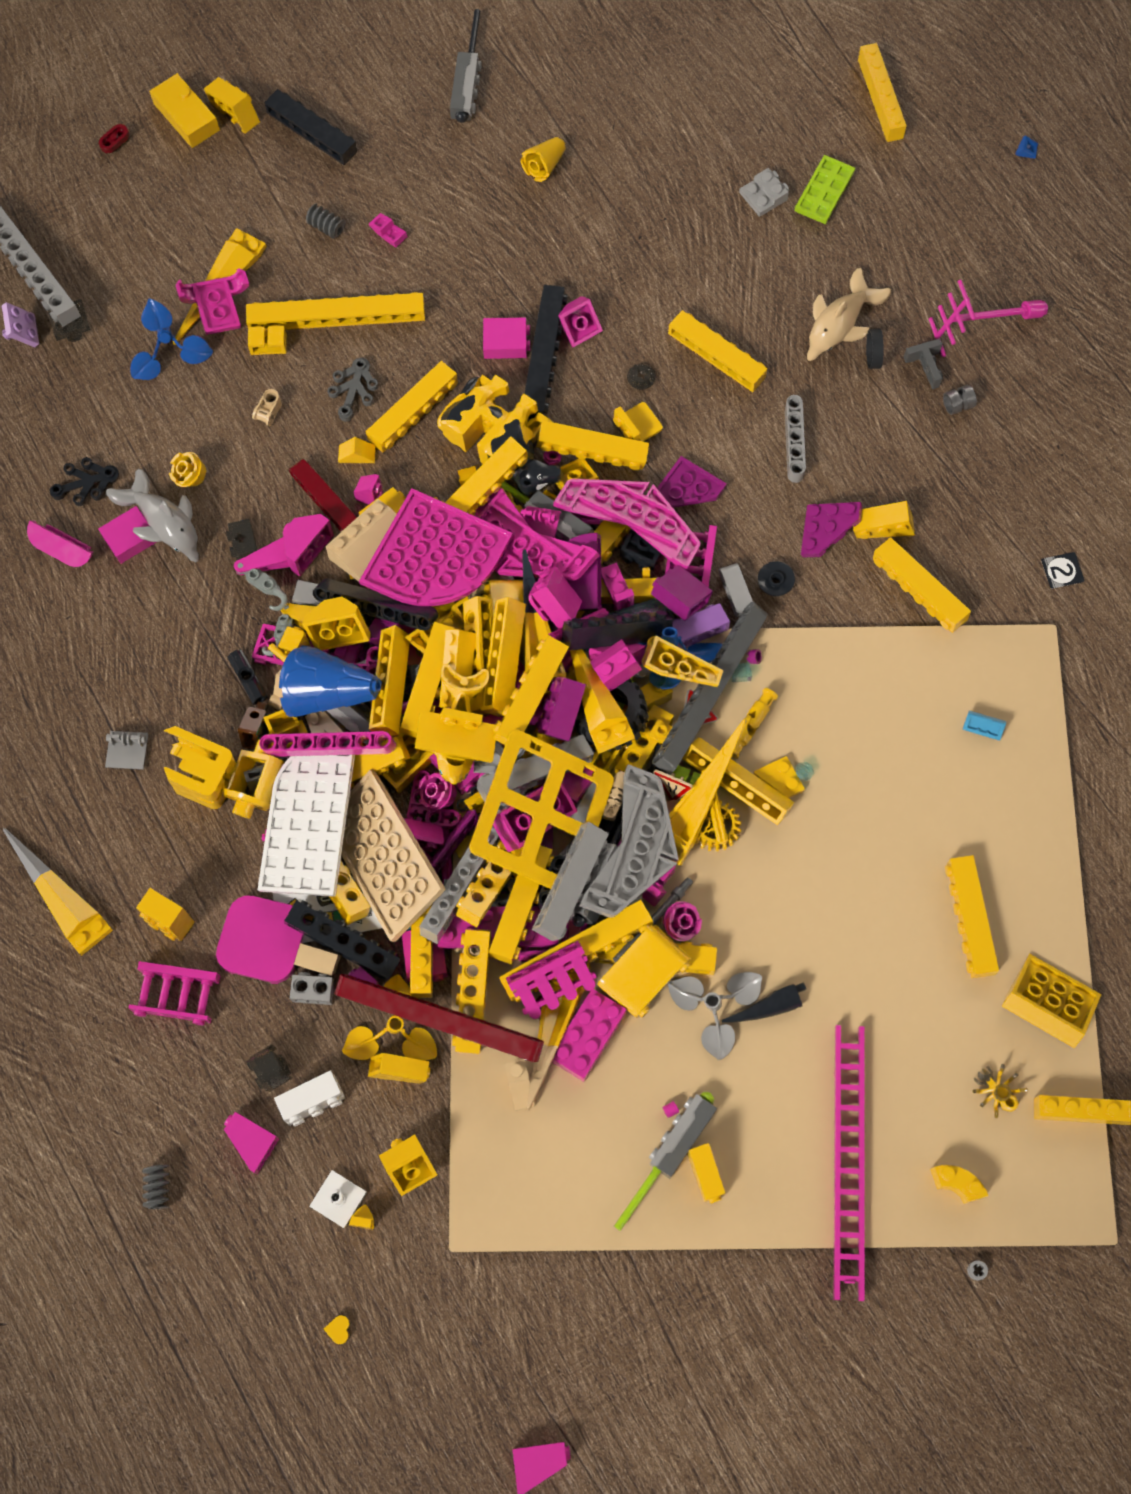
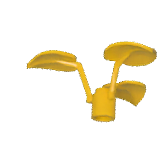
[342,974,437,1061]

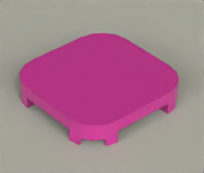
[216,896,306,984]

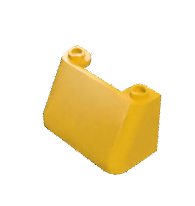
[597,925,692,1018]

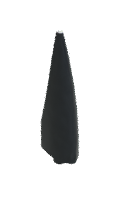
[721,982,806,1023]

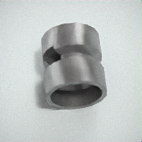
[943,385,977,415]

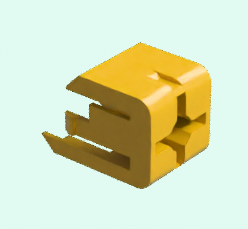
[164,726,236,809]

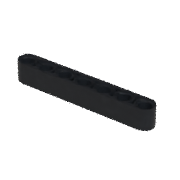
[312,578,439,631]

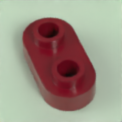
[98,124,129,153]

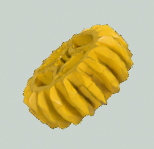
[695,800,741,852]

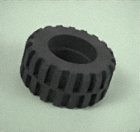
[575,678,649,751]

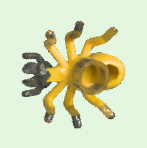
[972,1064,1028,1118]

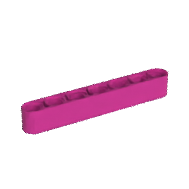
[259,731,396,757]

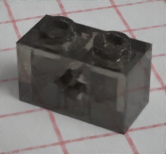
[226,519,258,560]

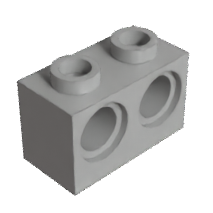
[290,972,335,1005]

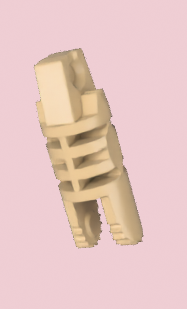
[603,771,624,821]

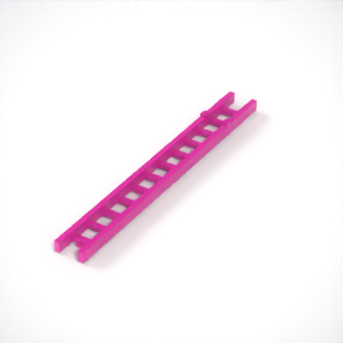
[833,1025,865,1301]

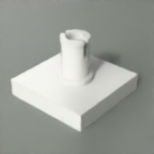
[310,1170,367,1228]

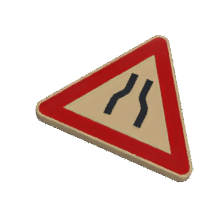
[653,770,693,800]

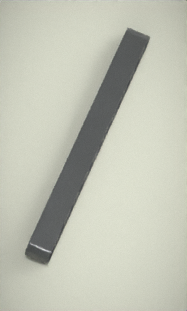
[652,601,768,775]

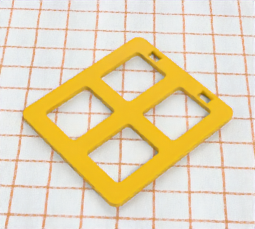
[469,730,614,889]

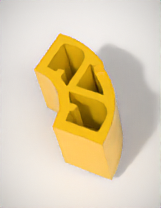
[930,1165,989,1204]

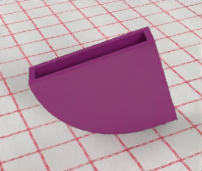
[566,533,602,611]

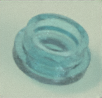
[796,762,814,781]

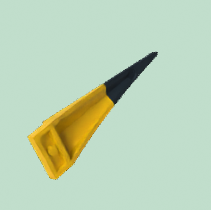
[522,549,566,695]

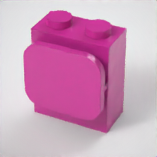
[529,566,582,629]

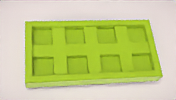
[794,155,855,225]

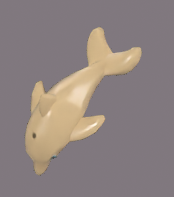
[807,268,891,361]

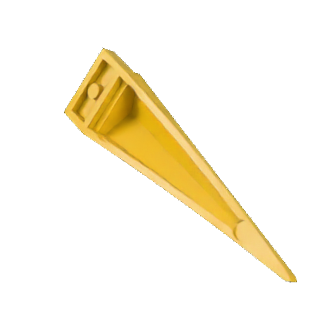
[173,228,267,345]
[570,649,635,754]
[669,719,747,866]

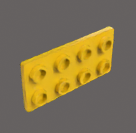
[415,707,496,763]

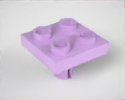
[2,302,39,347]

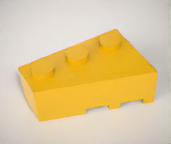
[853,501,915,539]

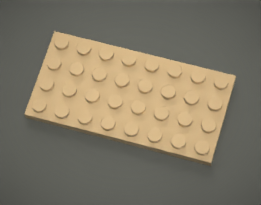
[341,770,446,942]

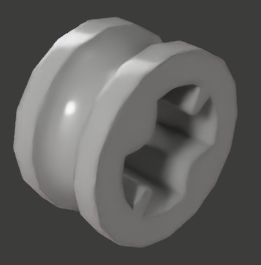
[967,1260,988,1281]

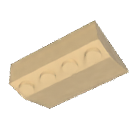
[326,499,397,589]

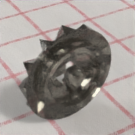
[627,363,656,390]

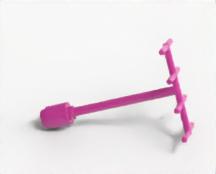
[928,280,1048,357]

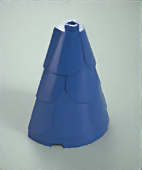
[279,645,382,717]

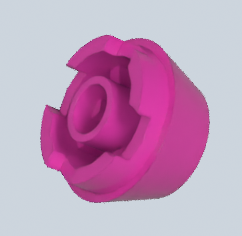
[418,772,457,811]
[662,901,702,941]

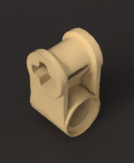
[252,389,282,426]

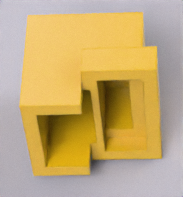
[263,709,308,749]

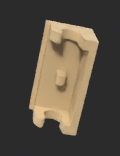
[294,943,341,976]

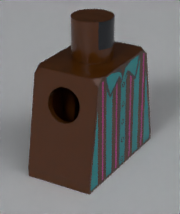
[238,702,268,750]

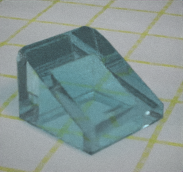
[732,662,752,682]

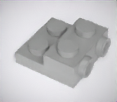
[739,168,789,217]

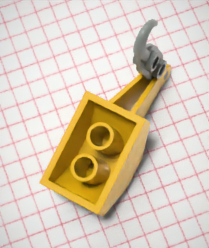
[262,597,371,656]

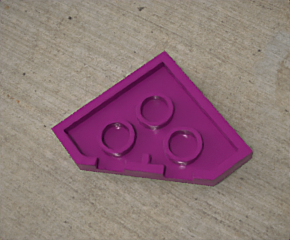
[657,456,727,508]
[801,502,863,558]

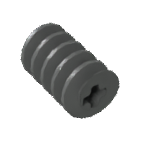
[306,203,346,239]
[142,1165,169,1209]

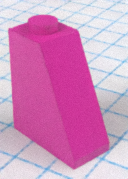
[224,1112,279,1175]
[513,1442,571,1494]

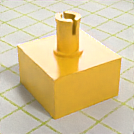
[379,1135,437,1196]

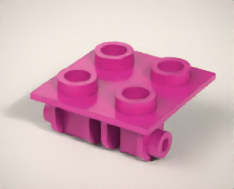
[520,506,561,538]

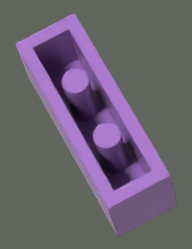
[673,603,730,649]

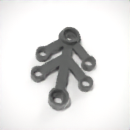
[327,358,378,422]

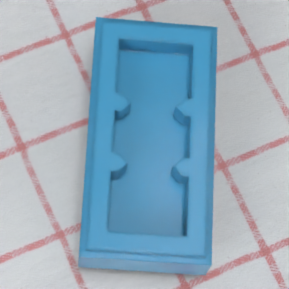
[963,710,1006,741]

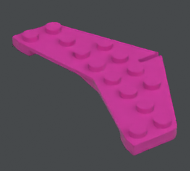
[553,479,700,571]
[475,488,600,581]

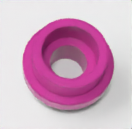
[543,450,561,465]

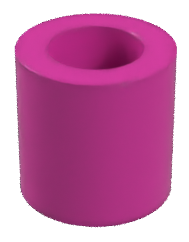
[662,1101,679,1118]

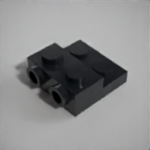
[620,529,661,570]

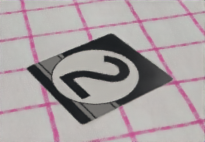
[1041,552,1085,589]

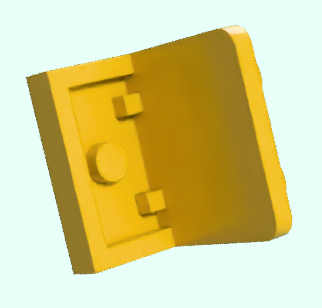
[613,402,663,442]

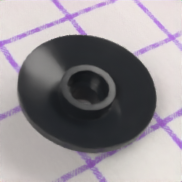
[758,561,795,596]

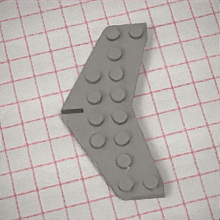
[579,764,678,918]

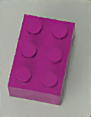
[536,677,586,741]

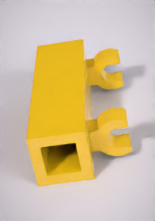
[601,568,658,604]

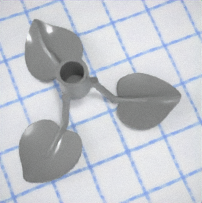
[668,972,762,1060]

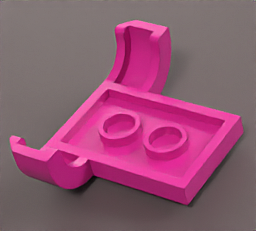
[176,268,249,335]

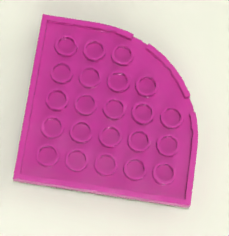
[359,488,513,606]

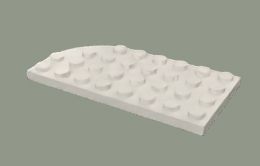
[258,741,355,897]

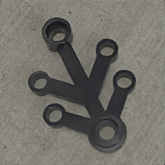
[50,457,119,506]

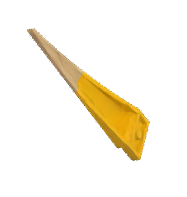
[527,963,591,1111]

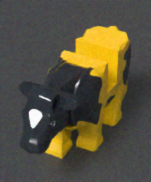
[437,375,563,496]

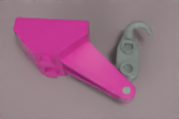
[234,514,334,611]

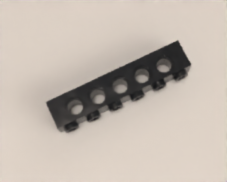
[284,900,401,981]

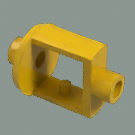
[224,739,285,819]

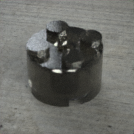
[246,1044,292,1092]

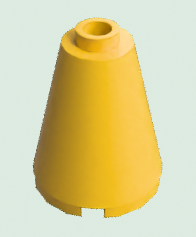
[521,137,566,182]

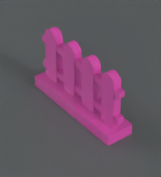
[506,940,597,1019]

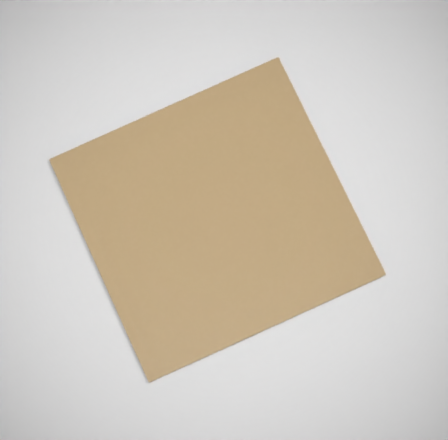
[449,624,1118,1252]

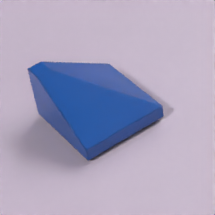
[1015,136,1038,158]

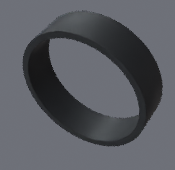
[866,328,884,369]

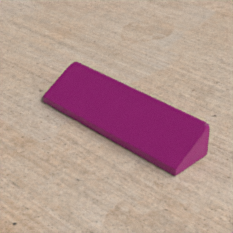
[429,810,479,874]

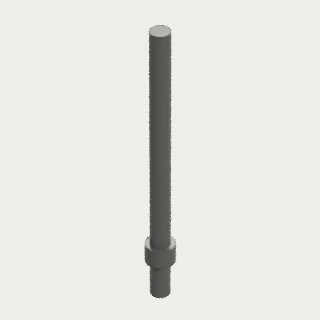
[613,878,693,962]

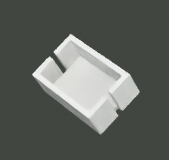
[274,1070,346,1126]

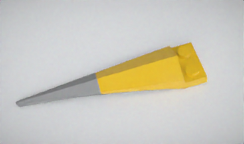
[3,828,113,956]

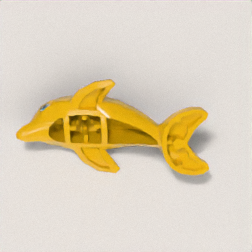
[433,664,489,785]

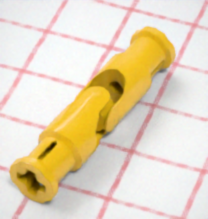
[732,688,778,759]

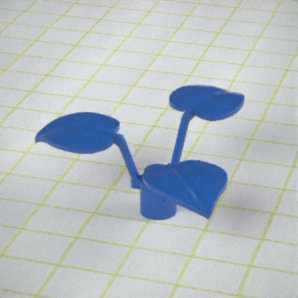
[130,298,213,380]
[638,627,722,689]

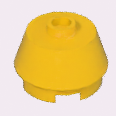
[169,452,206,487]

